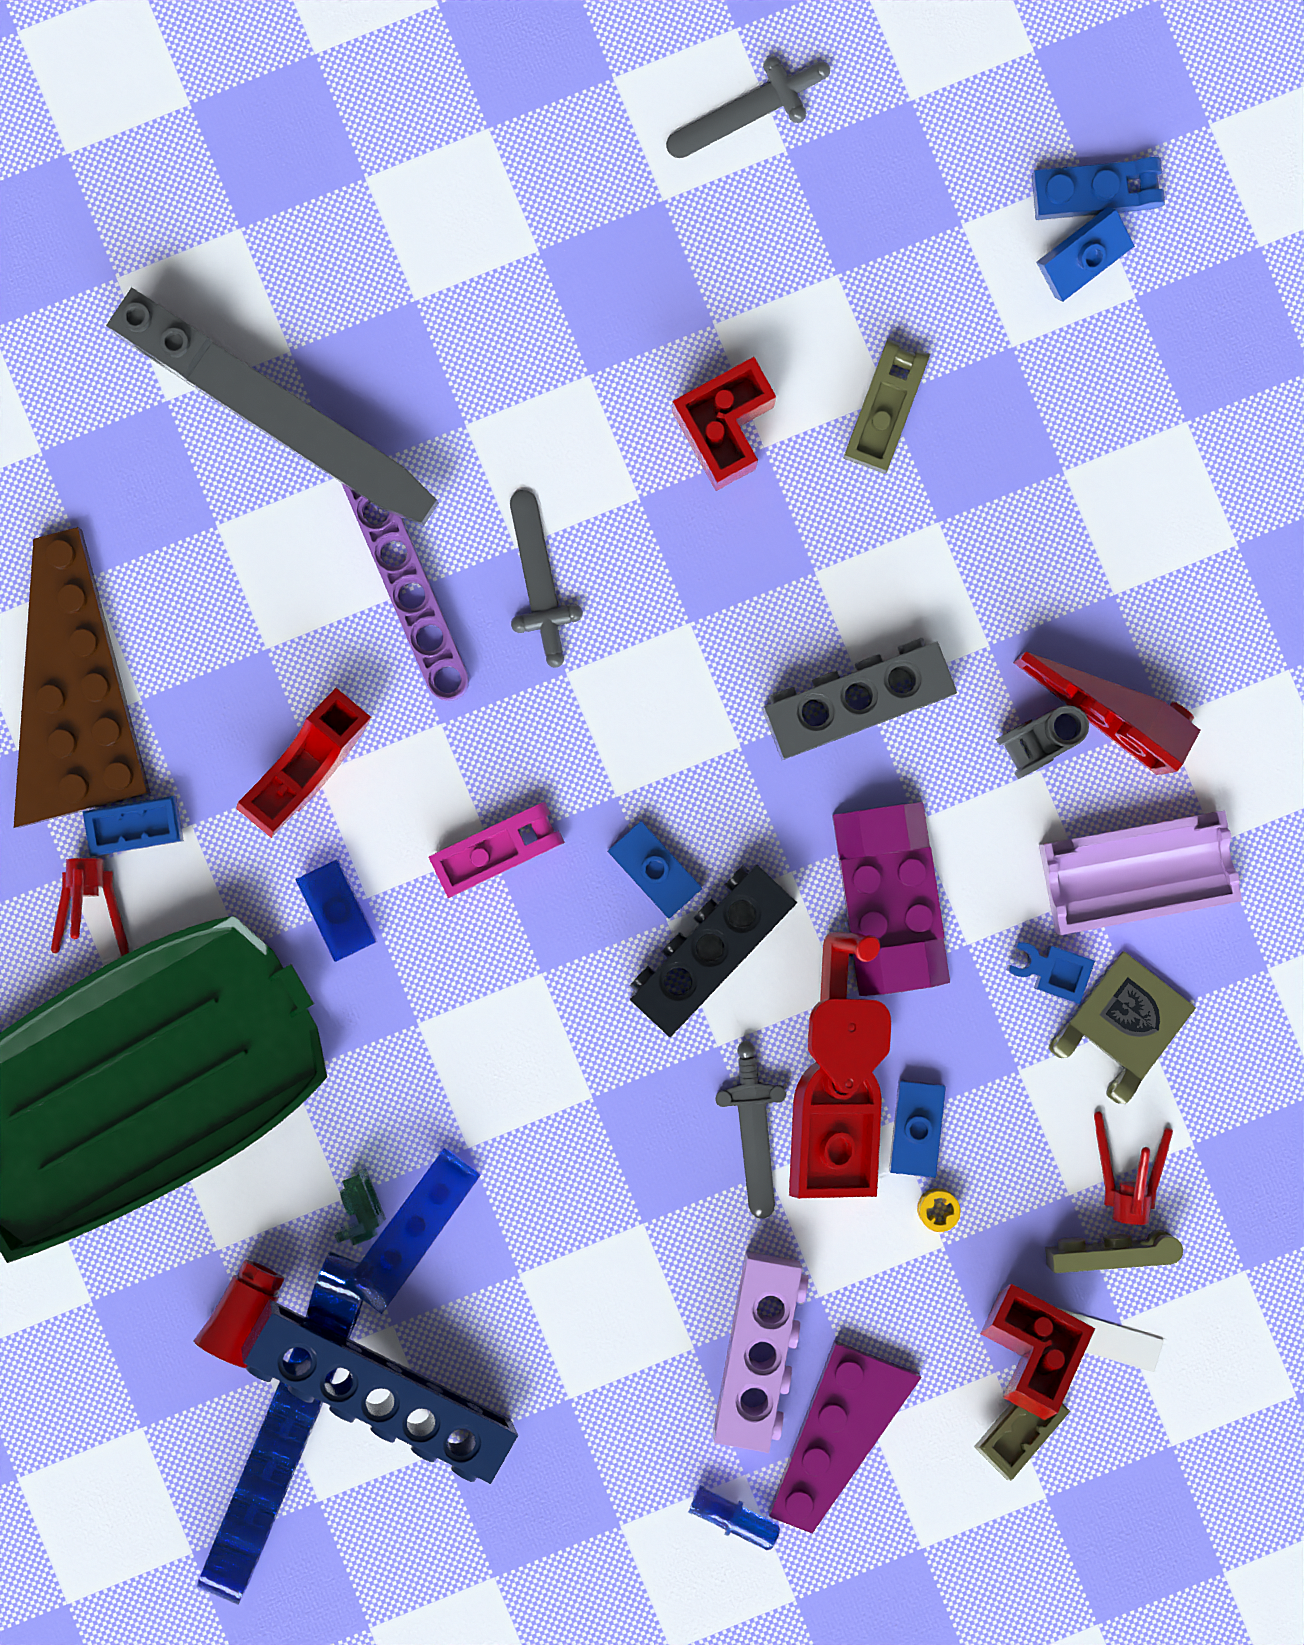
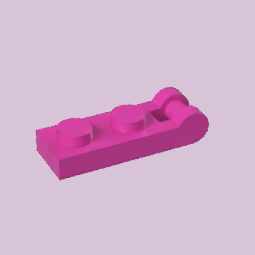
[428,802,565,898]

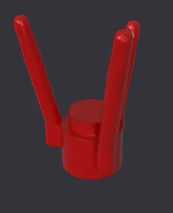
[51,858,129,957]
[1094,1111,1173,1225]

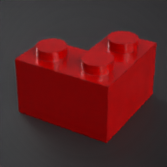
[672,357,777,491]
[980,1284,1096,1420]

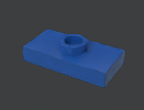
[1036,206,1135,302]
[82,796,184,857]
[607,821,703,919]
[889,1080,946,1178]

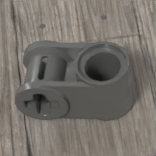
[995,705,1089,779]

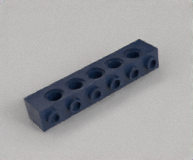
[241,1299,518,1484]

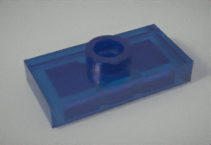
[295,859,378,962]

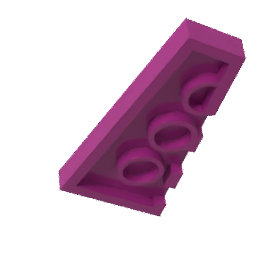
[768,1340,922,1534]

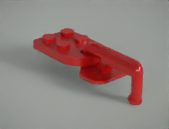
[789,931,891,1199]

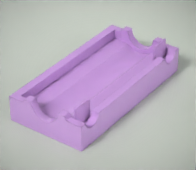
[1039,811,1242,935]

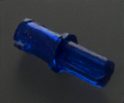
[688,1485,780,1551]

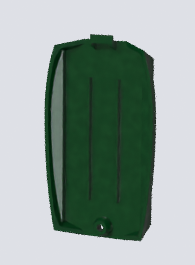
[0,916,328,1263]

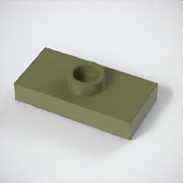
[974,1403,1071,1481]

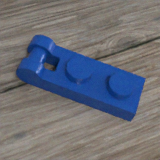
[1031,157,1165,220]

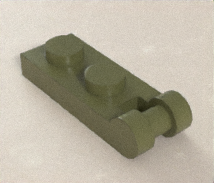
[843,338,930,474]
[1045,1229,1184,1273]

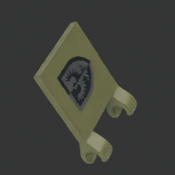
[1048,951,1196,1104]

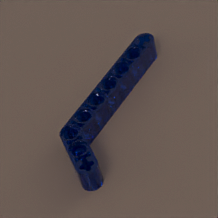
[196,1251,374,1605]

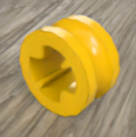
[917,1188,961,1232]

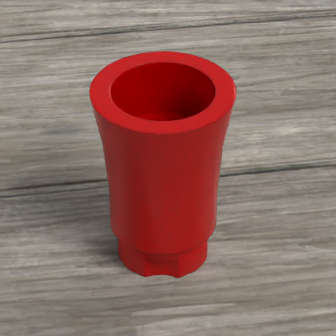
[193,1259,285,1368]

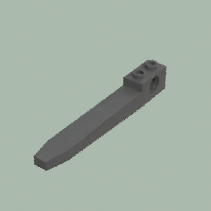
[106,287,439,526]

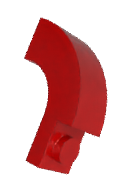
[236,688,372,838]

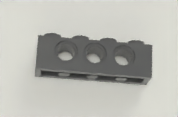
[762,638,957,761]

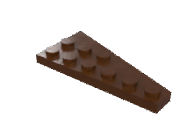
[13,527,151,828]

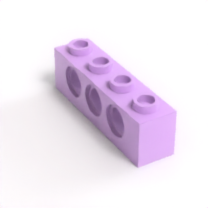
[713,1251,809,1453]

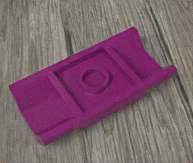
[832,802,950,996]

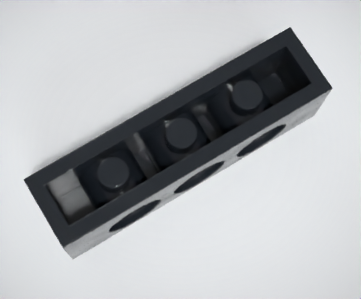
[629,864,798,1038]

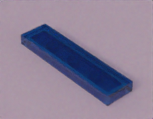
[343,1148,481,1314]

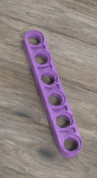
[341,483,469,701]

